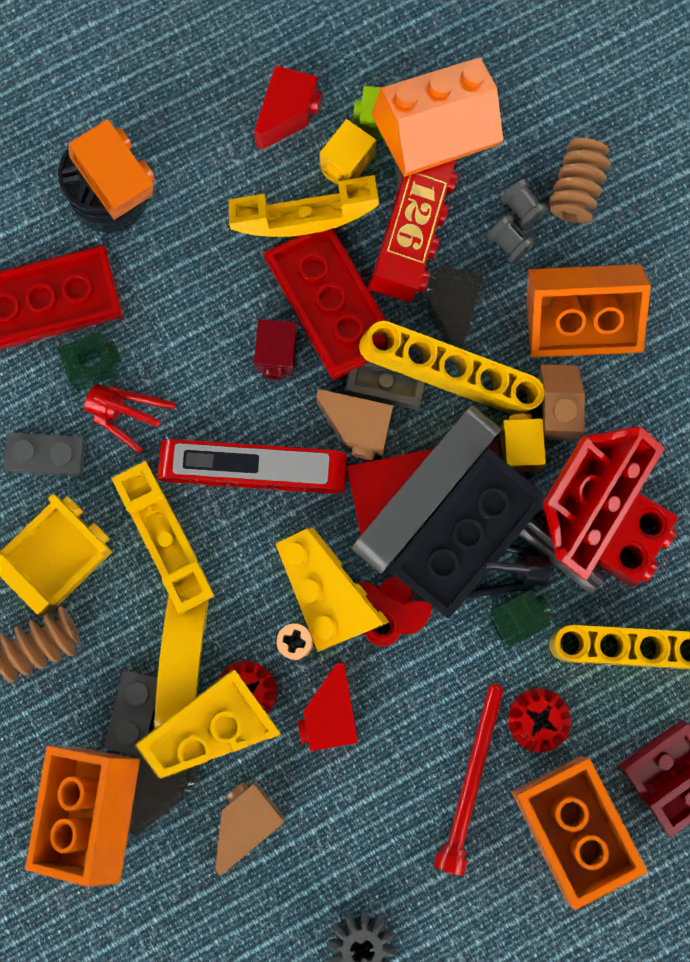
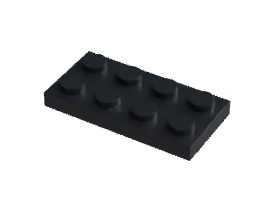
[388,448,546,619]

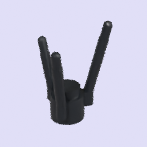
[467,544,550,598]

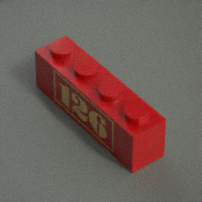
[368,160,459,303]

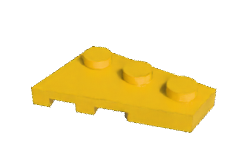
[275,528,389,652]
[134,670,281,778]

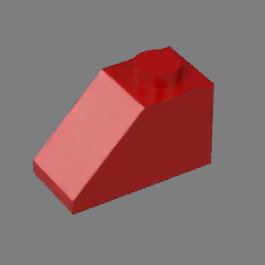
[254,65,323,150]
[298,663,358,751]

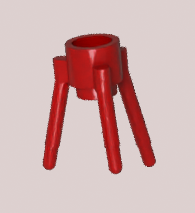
[84,384,176,454]

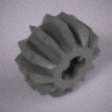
[328,911,397,962]

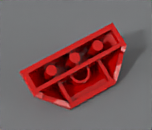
[542,426,665,581]

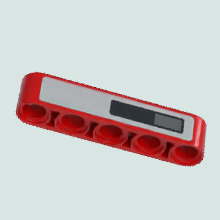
[157,439,347,494]

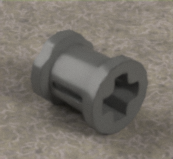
[500,179,549,229]
[487,214,536,265]

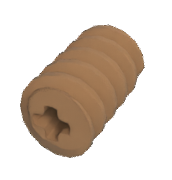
[549,138,611,224]
[0,606,82,683]

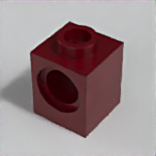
[254,319,298,380]

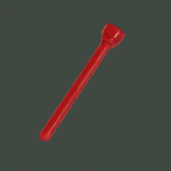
[433,683,503,876]

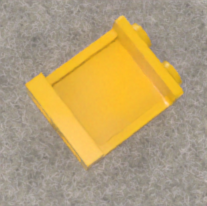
[0,494,113,616]

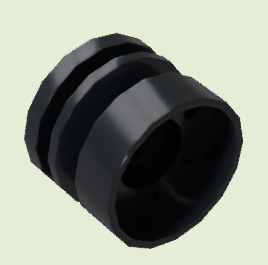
[58,149,147,233]

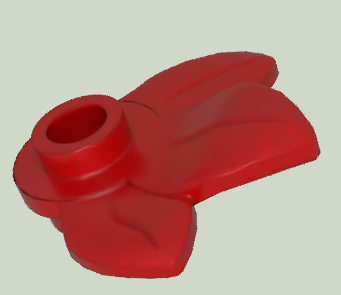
[360,575,432,647]

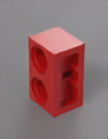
[596,493,679,587]

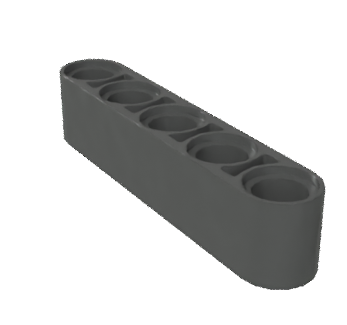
[351,405,502,574]

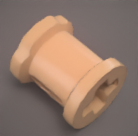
[276,623,313,660]

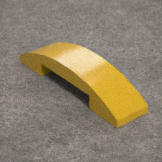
[228,175,379,237]
[111,461,214,615]
[154,596,208,729]

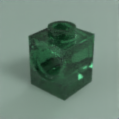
[57,331,122,391]
[487,590,552,648]

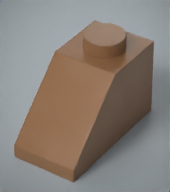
[539,364,585,441]
[316,389,393,460]
[215,781,286,876]

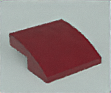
[619,720,690,838]

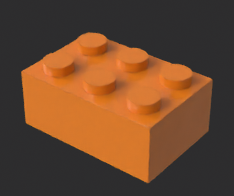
[25,746,140,887]
[511,756,648,910]

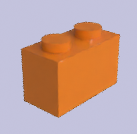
[68,119,155,220]

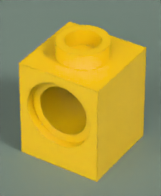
[320,119,376,184]
[500,413,546,472]

